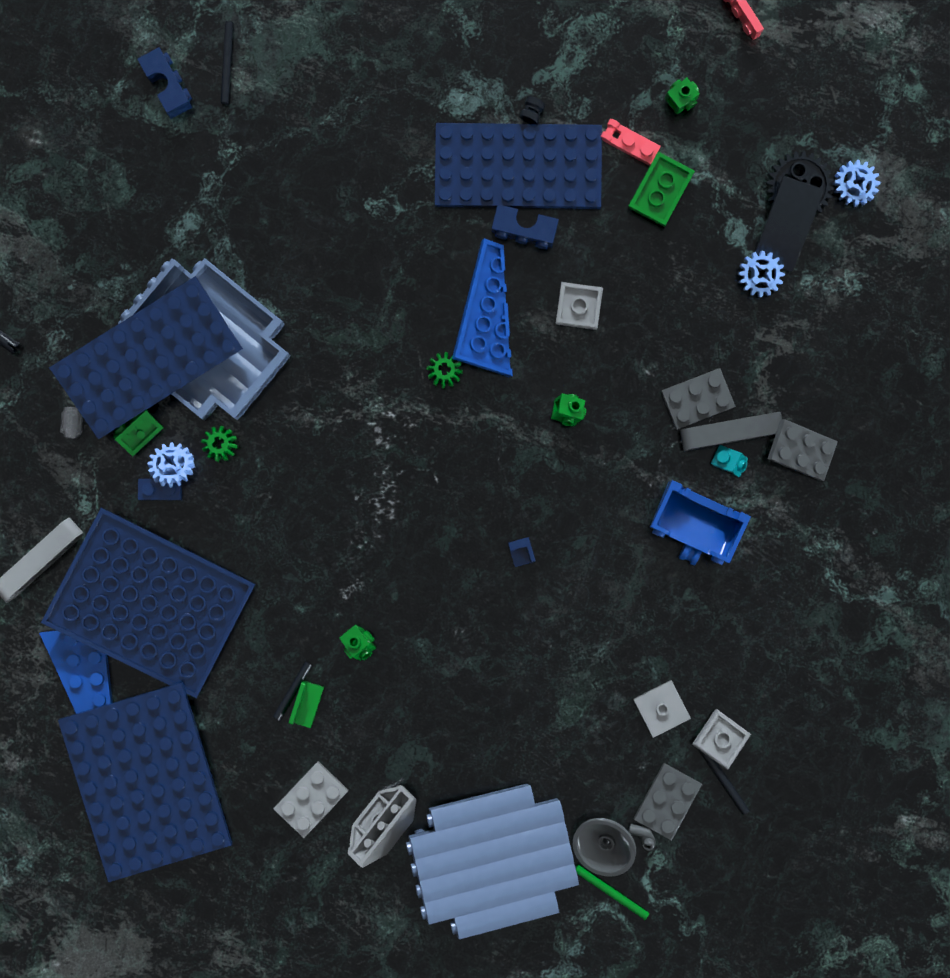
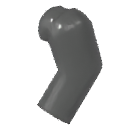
[628,824,656,851]

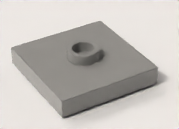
[556,282,603,330]
[633,680,691,738]
[692,709,751,769]

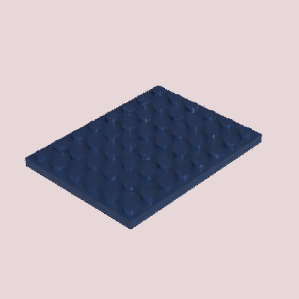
[41,507,255,698]
[58,682,232,882]

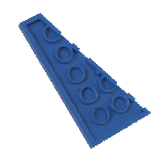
[452,238,513,377]

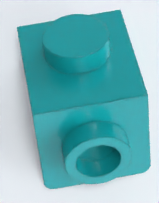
[711,445,748,477]

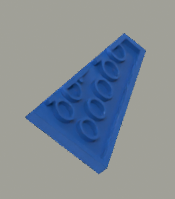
[39,631,113,714]

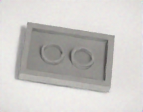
[273,761,349,838]

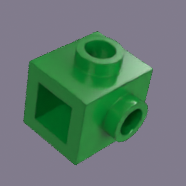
[665,78,700,115]
[551,393,586,426]
[339,625,376,661]

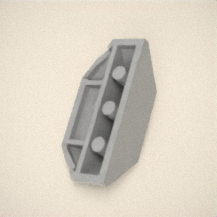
[348,785,416,868]

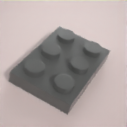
[661,368,736,430]
[767,419,838,481]
[633,763,702,841]

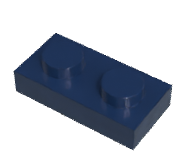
[138,479,182,500]

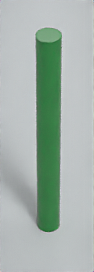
[576,865,649,920]

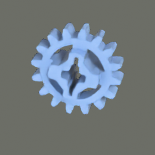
[833,160,880,207]
[738,251,785,297]
[147,442,195,488]

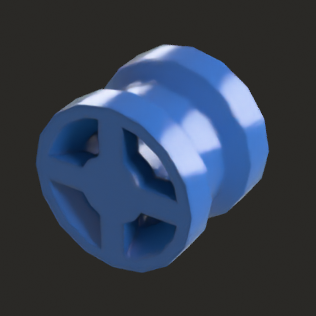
[679,544,702,566]

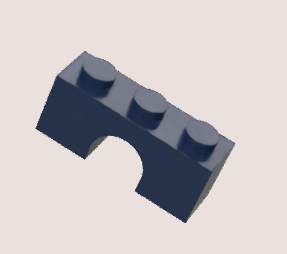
[138,47,193,119]
[492,204,559,249]

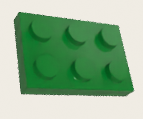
[628,152,695,227]

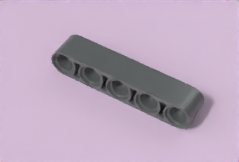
[680,412,782,451]

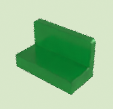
[289,681,324,728]

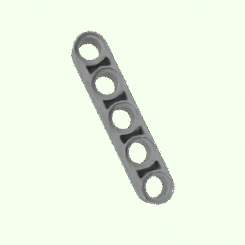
[0,518,84,603]

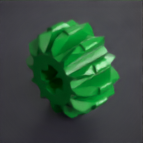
[427,352,463,388]
[201,426,238,462]

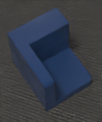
[508,537,536,567]

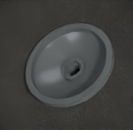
[573,818,636,876]

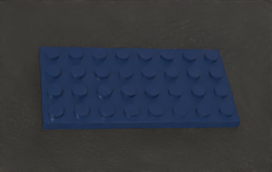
[435,123,602,209]
[49,276,243,439]

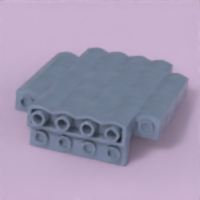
[118,258,290,420]
[406,784,579,939]

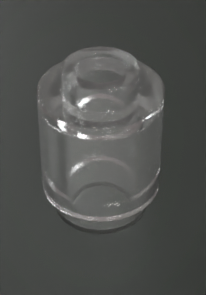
[60,407,83,438]

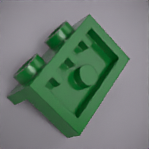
[113,409,163,457]

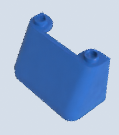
[650,480,751,565]

